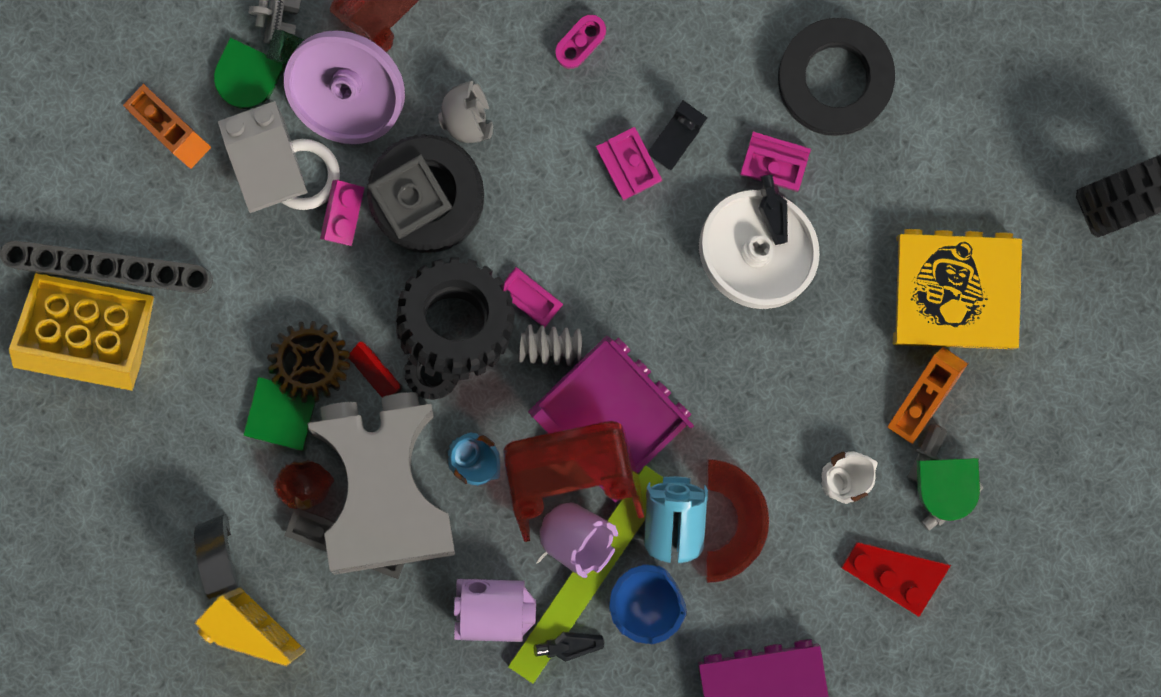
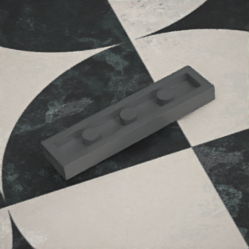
[284,507,404,579]

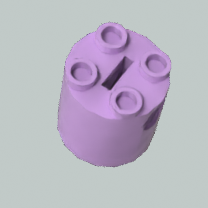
[454,579,536,642]

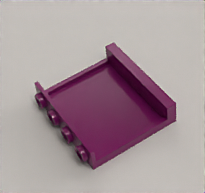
[528,335,694,503]
[698,639,829,697]

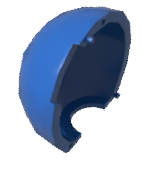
[609,564,687,645]

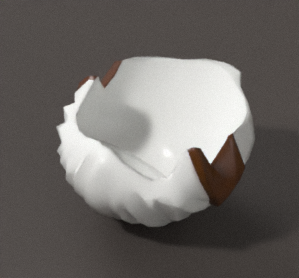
[821,451,878,504]

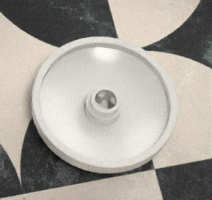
[699,190,819,309]

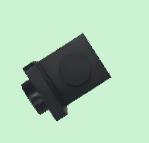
[648,100,708,170]

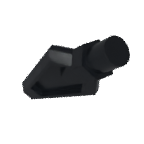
[758,174,788,245]
[534,632,604,662]

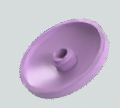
[284,31,405,144]

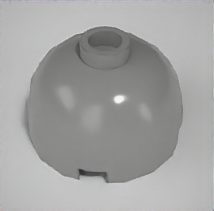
[438,81,493,143]

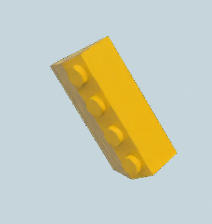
[9,273,154,391]
[195,587,306,666]

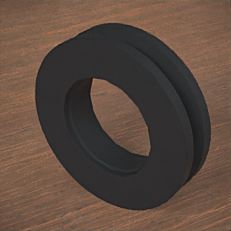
[778,18,895,136]

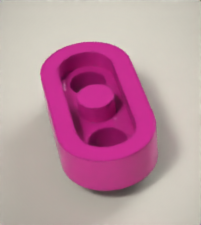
[556,15,606,69]

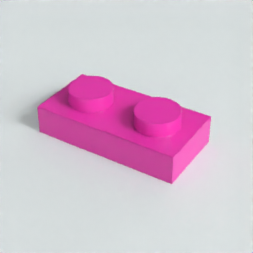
[320,180,365,246]

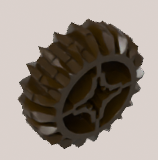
[267,321,350,403]

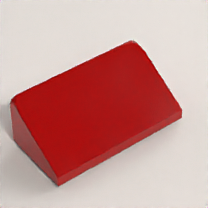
[349,341,402,398]

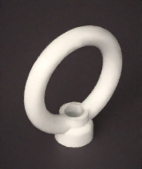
[281,139,340,210]

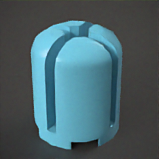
[644,476,708,563]

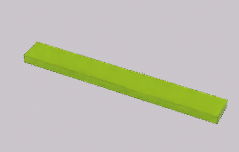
[508,465,663,684]

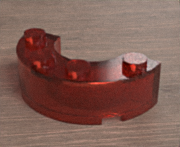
[705,459,769,583]

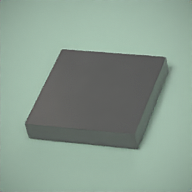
[368,155,453,240]

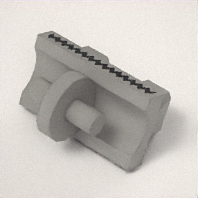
[249,0,301,44]

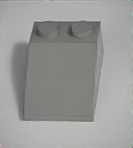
[218,101,308,213]

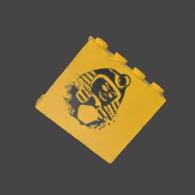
[893,229,1022,349]

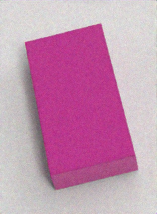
[504,267,563,328]

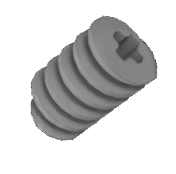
[519,325,582,366]

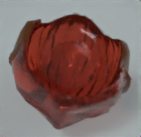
[273,459,334,511]

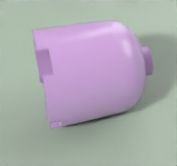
[540,502,618,578]

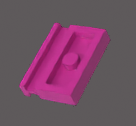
[596,127,662,201]
[740,132,811,192]

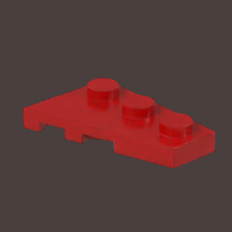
[840,542,951,617]

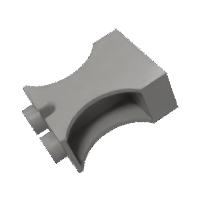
[308,392,455,575]

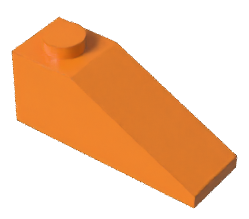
[123,84,212,169]
[888,347,968,444]

